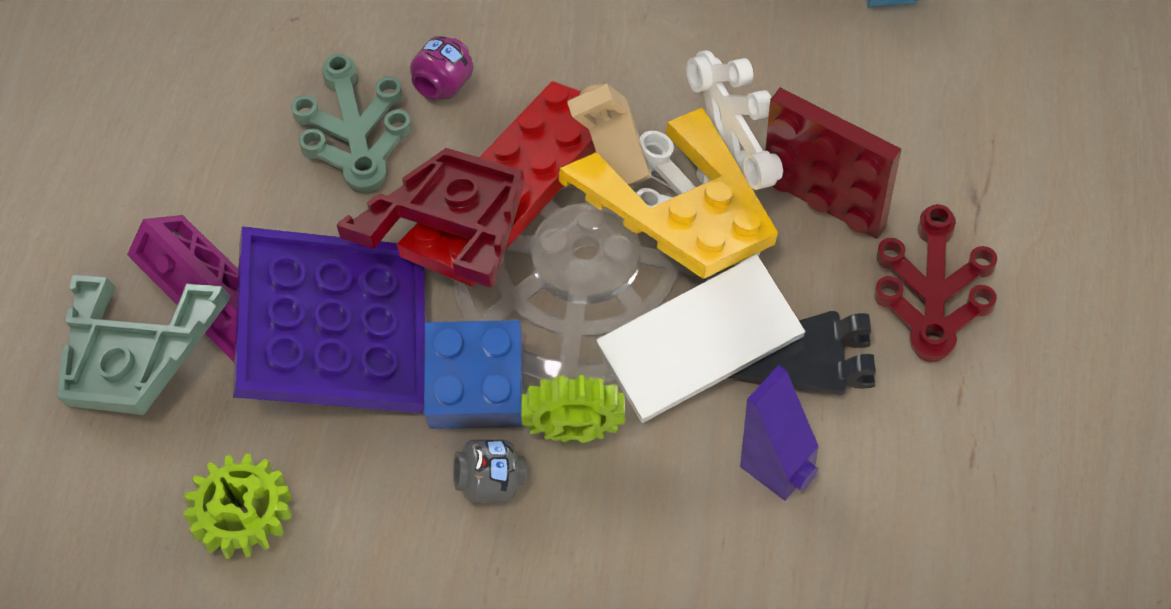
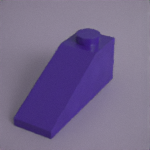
[740,365,819,501]

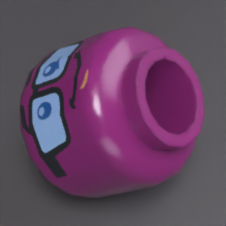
[410,36,473,100]

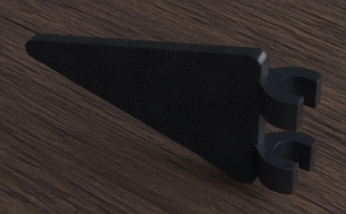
[727,311,876,395]

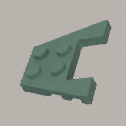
[57,275,230,415]

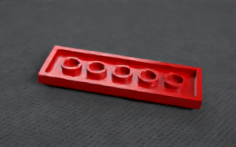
[396,81,596,287]

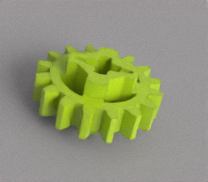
[521,375,625,443]
[183,453,292,559]

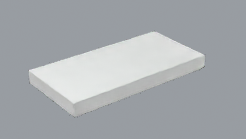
[595,255,805,423]

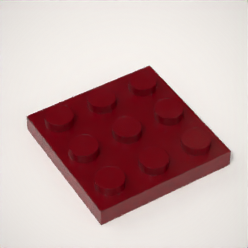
[765,87,902,239]

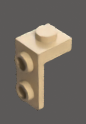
[567,83,651,187]

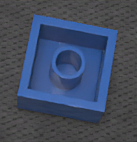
[424,320,524,429]

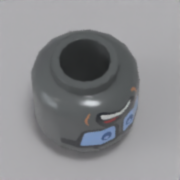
[453,440,526,503]

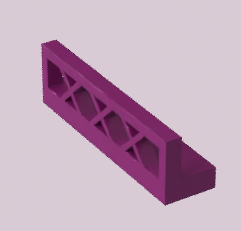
[127,215,238,362]

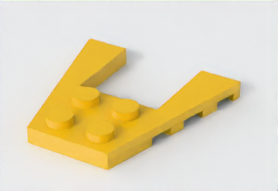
[558,107,778,279]

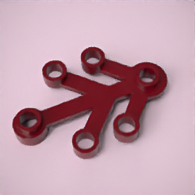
[874,204,998,362]

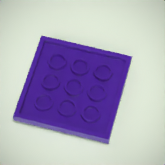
[233,226,425,413]

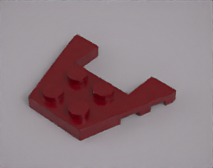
[336,148,525,288]

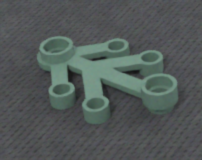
[291,53,412,193]

